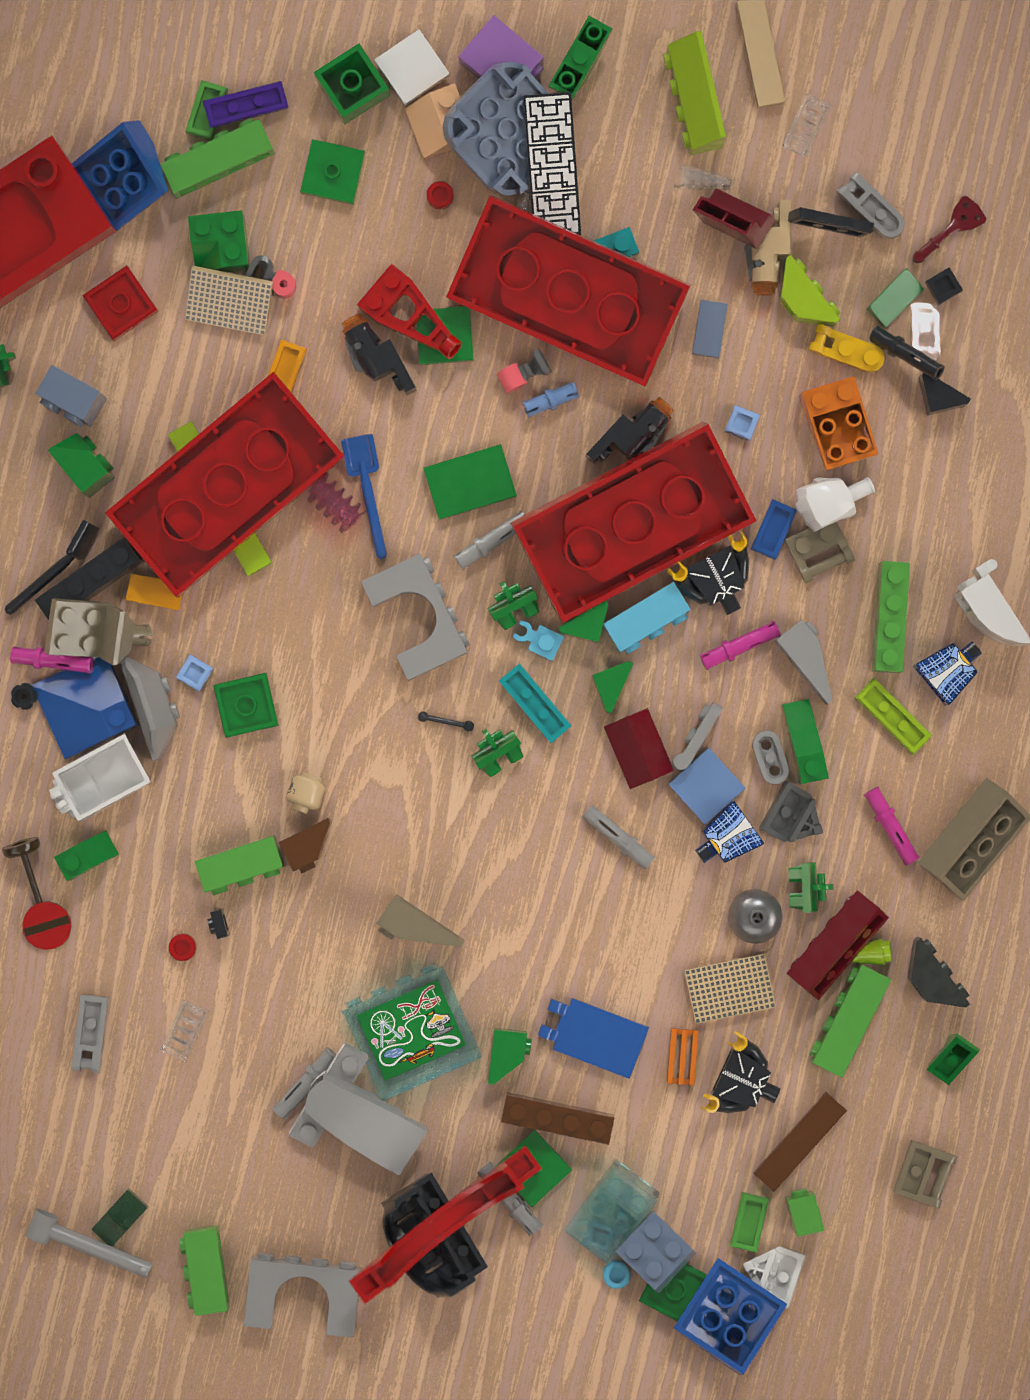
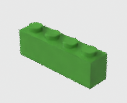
[160,119,275,199]
[872,561,910,673]
[809,963,891,1078]

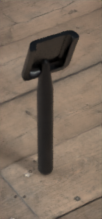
[5,520,99,615]

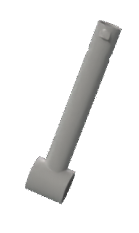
[25,1209,153,1279]

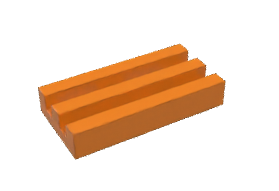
[667,1028,699,1086]

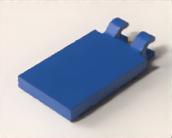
[538,998,649,1079]

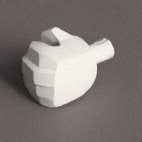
[795,477,875,532]

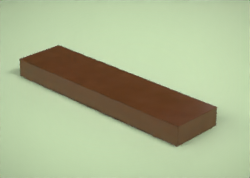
[753,1092,847,1192]

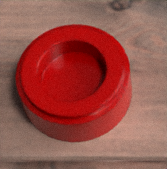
[426,181,454,210]
[169,934,197,961]

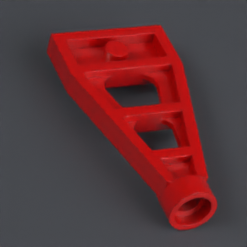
[357,263,462,359]

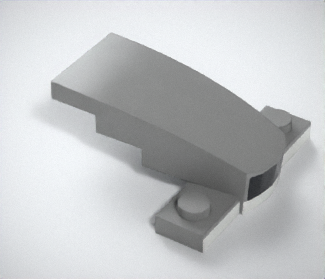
[289,1042,428,1176]

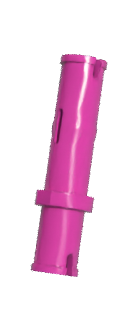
[700,620,781,670]
[10,646,94,674]
[864,786,920,866]

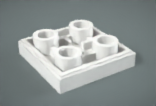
[374,30,450,106]

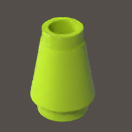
[853,938,892,965]

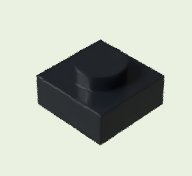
[925,267,963,306]
[207,909,230,939]

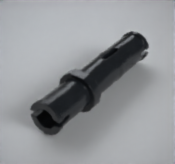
[869,326,945,381]

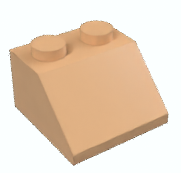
[405,83,460,160]

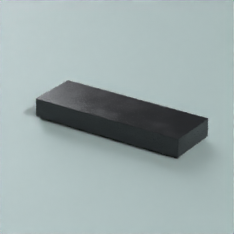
[788,207,874,237]

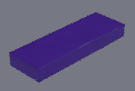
[202,81,289,129]

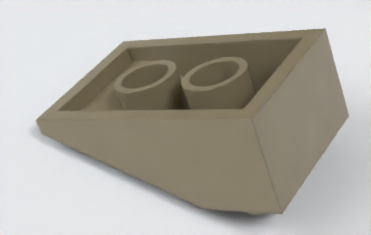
[376,894,464,947]

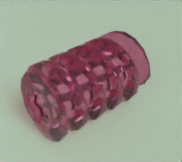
[308,473,367,533]

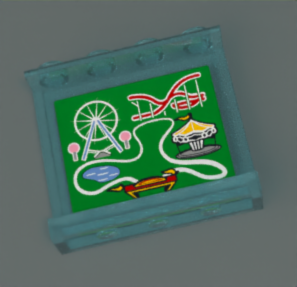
[341,963,482,1101]

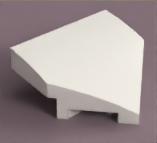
[743,1246,806,1308]

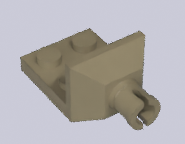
[45,599,152,665]

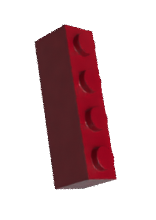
[786,890,889,1001]

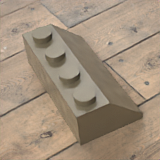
[918,778,1030,901]

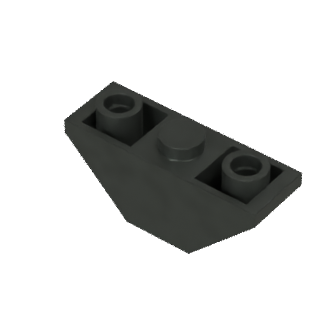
[908,937,970,1008]

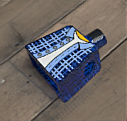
[913,641,982,706]
[695,801,764,863]

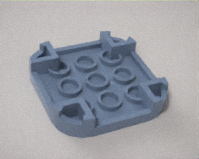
[443,61,549,196]

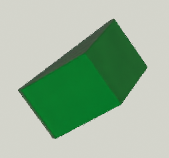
[558,601,608,644]
[592,661,633,714]

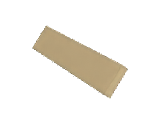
[736,0,785,109]

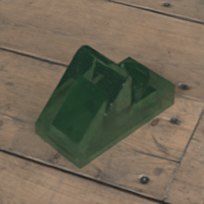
[91,1188,149,1246]

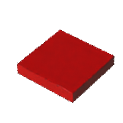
[82,265,158,341]

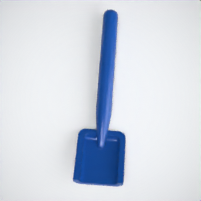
[341,434,387,559]

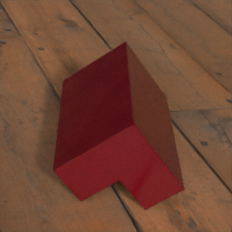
[692,188,775,249]
[604,708,674,789]

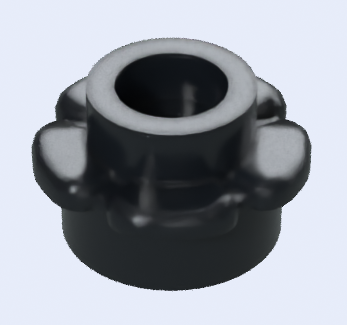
[11,683,38,710]

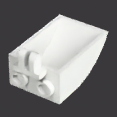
[953,559,1030,646]
[49,734,150,821]

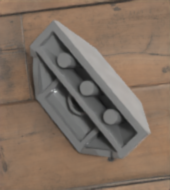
[120,656,180,761]

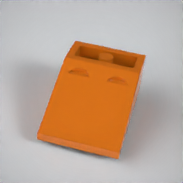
[799,376,879,471]

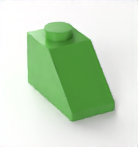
[785,1188,825,1237]

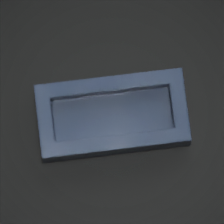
[692,300,728,359]

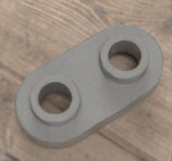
[752,731,789,784]

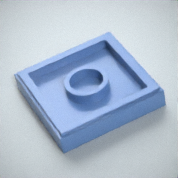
[668,748,745,825]

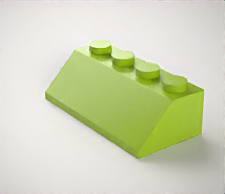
[663,31,726,155]

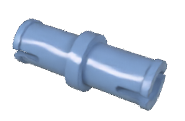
[522,381,579,418]

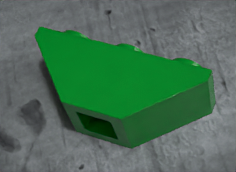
[548,16,612,100]

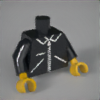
[667,531,750,615]
[700,1031,781,1113]

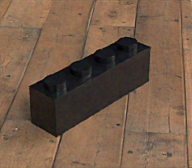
[35,537,144,620]

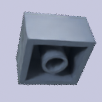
[35,365,107,427]
[615,1211,696,1293]

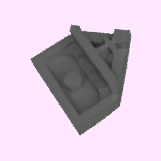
[759,780,823,842]

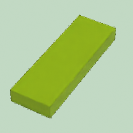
[854,678,933,755]

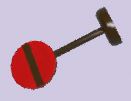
[2,837,72,950]

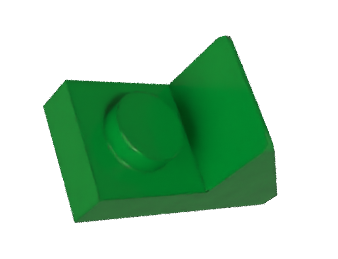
[926,1033,980,1085]

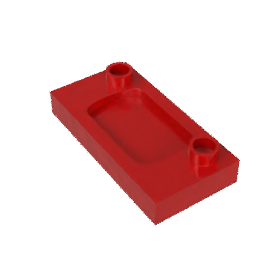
[0,135,117,308]
[446,196,691,387]
[105,371,345,598]
[510,421,757,623]

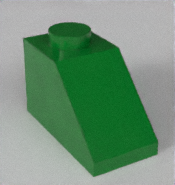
[54,830,119,881]
[488,1028,532,1085]

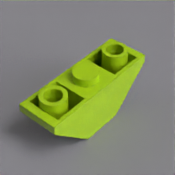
[779,255,841,327]

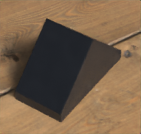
[918,372,971,416]

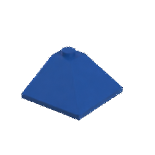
[72,120,168,236]
[32,657,140,760]
[673,1258,787,1375]

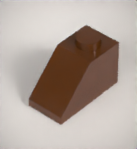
[279,818,332,874]

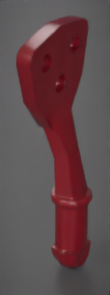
[913,196,986,263]

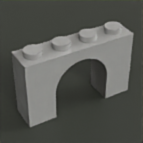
[361,554,470,681]
[244,1252,362,1337]

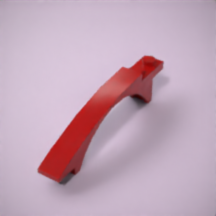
[349,1146,542,1304]

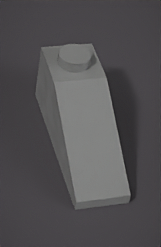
[774,620,832,705]

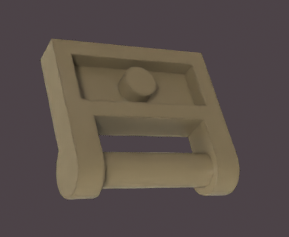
[784,522,855,583]
[893,1140,958,1208]

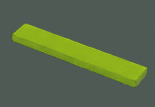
[168,421,272,576]

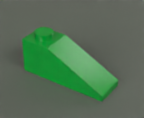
[782,699,829,784]

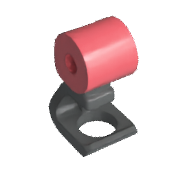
[245,255,296,299]
[497,349,552,394]

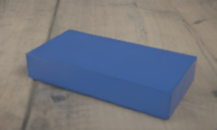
[750,499,797,560]

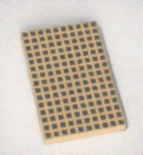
[185,266,273,335]
[684,953,776,1024]

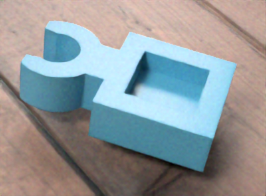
[513,621,564,661]

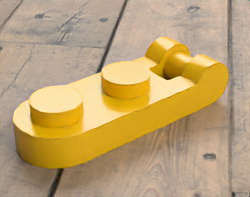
[808,324,885,373]

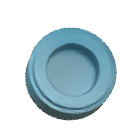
[603,1260,631,1289]

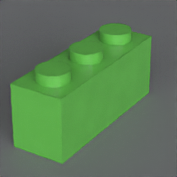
[195,836,285,896]
[180,1225,230,1316]

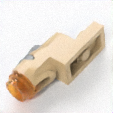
[744,200,791,296]

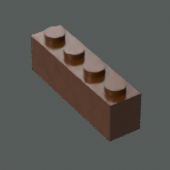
[501,1092,615,1145]

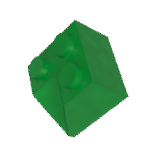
[313,43,390,125]
[188,210,250,272]
[48,433,115,498]

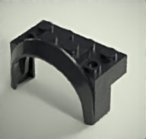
[381,1172,488,1298]

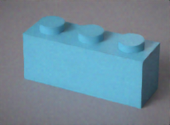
[603,582,691,654]

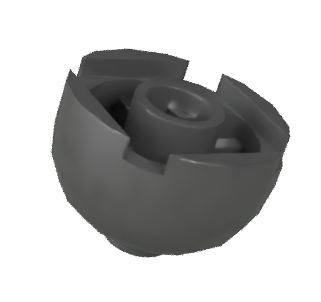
[728,889,783,944]

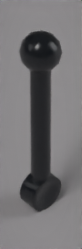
[418,711,474,731]

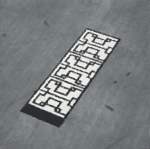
[524,92,581,235]

